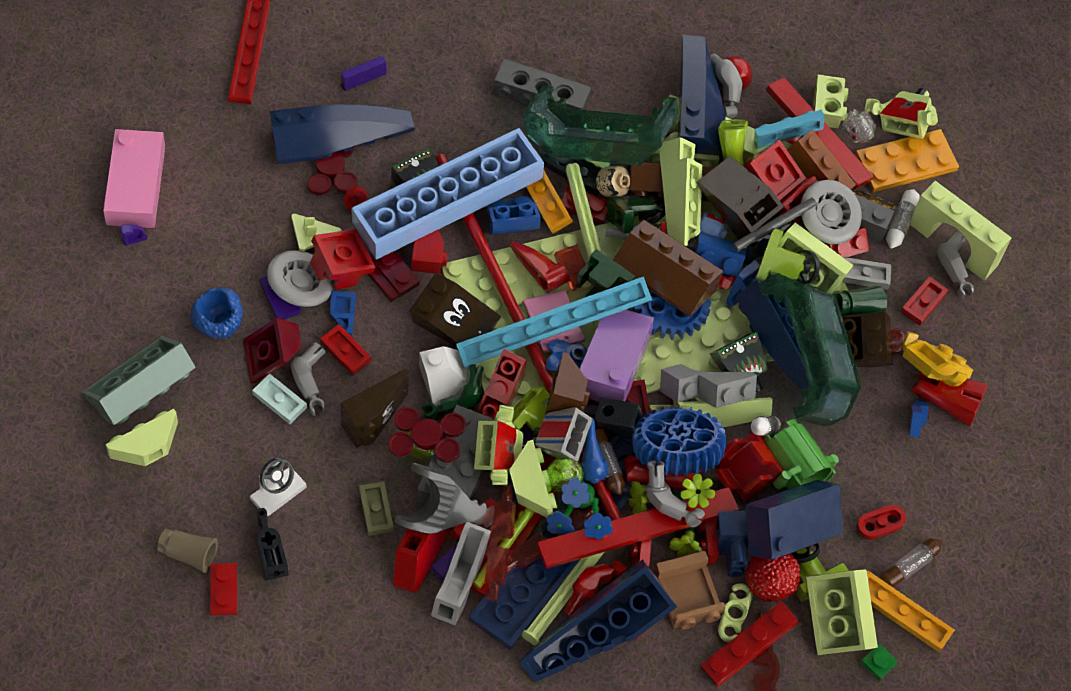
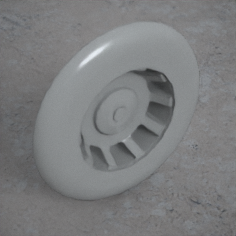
[801,180,862,244]
[267,250,334,307]

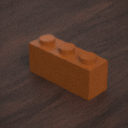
[787,129,856,201]

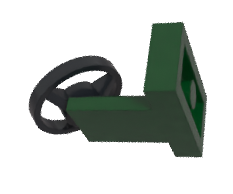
[607,196,666,234]

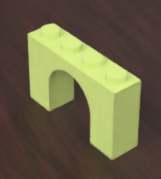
[909,181,1011,280]

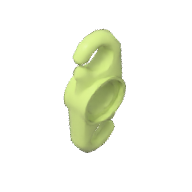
[718,583,753,643]

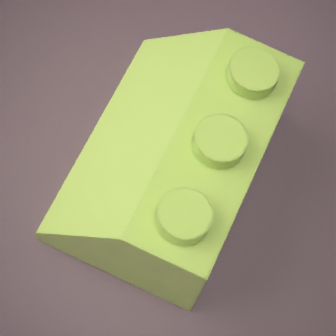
[770,223,854,310]
[806,569,878,655]

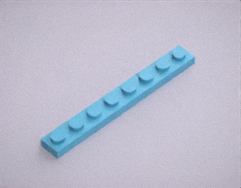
[456,276,652,368]

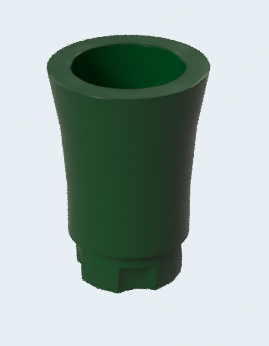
[831,285,887,316]

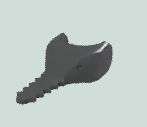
[394,463,516,534]

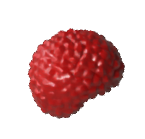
[746,553,801,602]

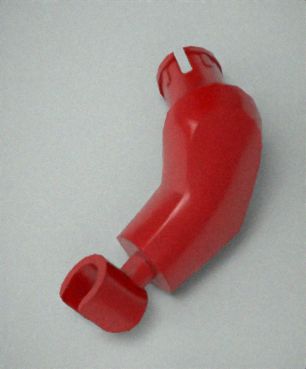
[563,561,628,616]

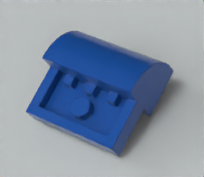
[485,196,540,236]

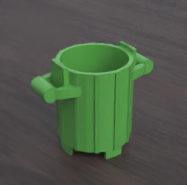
[763,419,839,489]

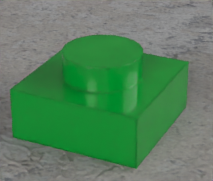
[860,644,898,681]

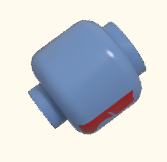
[694,212,729,240]

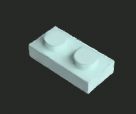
[252,374,307,424]

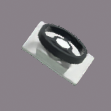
[250,458,307,516]

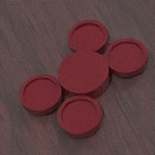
[307,146,358,195]
[388,407,466,463]

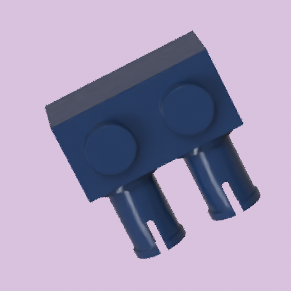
[715,511,749,577]

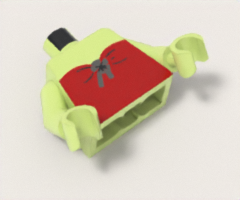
[864,88,938,139]
[474,405,525,485]

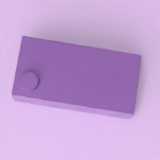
[580,310,654,402]

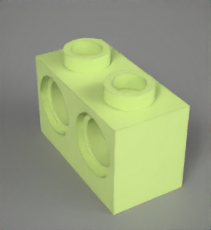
[812,75,848,128]

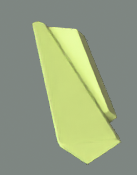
[659,137,702,246]
[649,397,773,428]

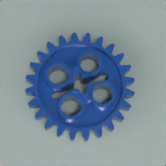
[633,290,711,340]

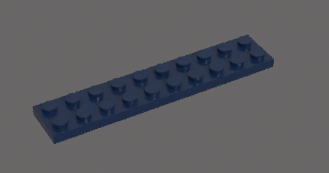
[469,436,643,650]

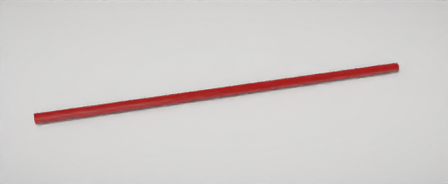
[435,154,622,521]

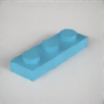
[754,109,825,149]

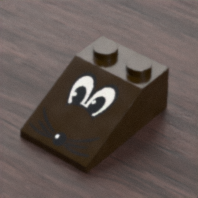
[409,272,501,347]
[341,368,409,448]

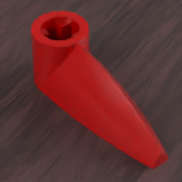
[510,241,570,293]

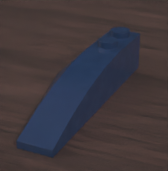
[678,35,726,156]
[270,104,414,164]
[735,280,837,407]
[519,559,677,682]

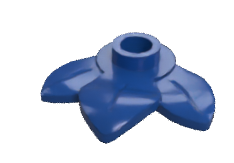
[545,340,587,372]

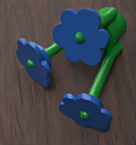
[546,477,613,539]

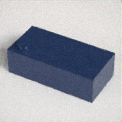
[746,480,843,560]

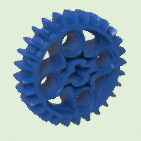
[632,406,726,477]

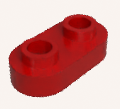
[856,505,906,540]

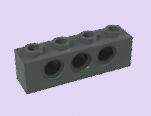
[494,59,591,121]

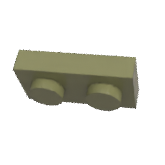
[359,481,394,536]

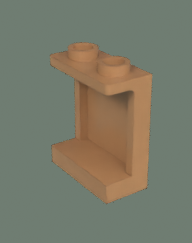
[654,551,725,629]

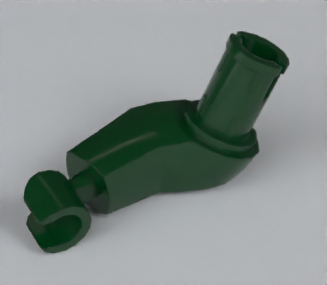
[422,364,484,420]

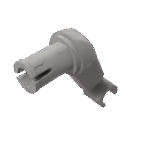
[710,54,743,118]
[937,230,974,299]
[291,342,325,416]
[645,461,705,527]

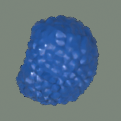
[190,287,243,339]

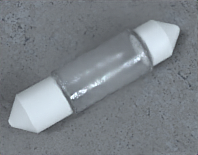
[886,189,920,248]
[751,415,781,436]

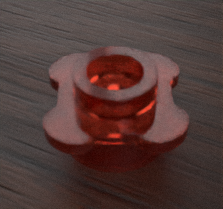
[891,327,906,353]

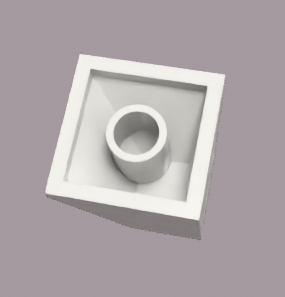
[419,346,468,407]

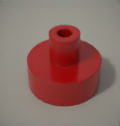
[344,186,369,211]

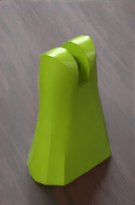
[718,119,748,166]

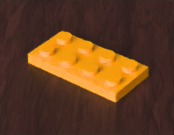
[855,129,959,193]

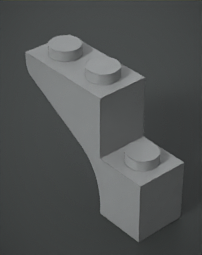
[660,364,757,408]
[431,522,491,625]

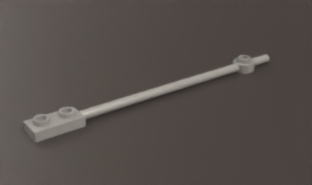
[605,225,891,290]

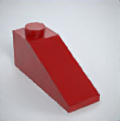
[412,230,448,274]

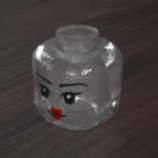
[842,108,876,144]

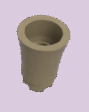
[157,528,218,573]

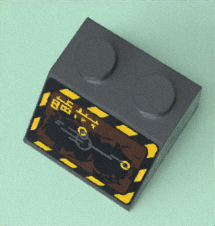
[842,188,898,243]

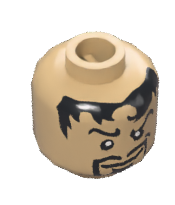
[596,166,630,197]

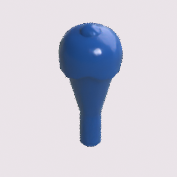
[579,418,608,484]

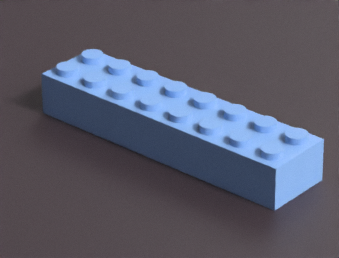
[352,128,544,259]

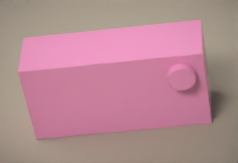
[103,129,165,228]

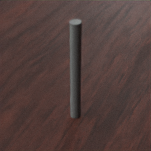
[732,197,817,252]

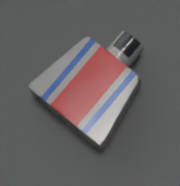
[532,407,592,463]

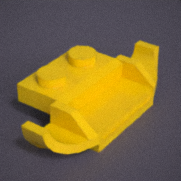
[902,331,973,386]

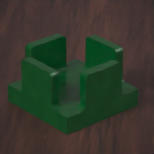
[575,249,635,297]

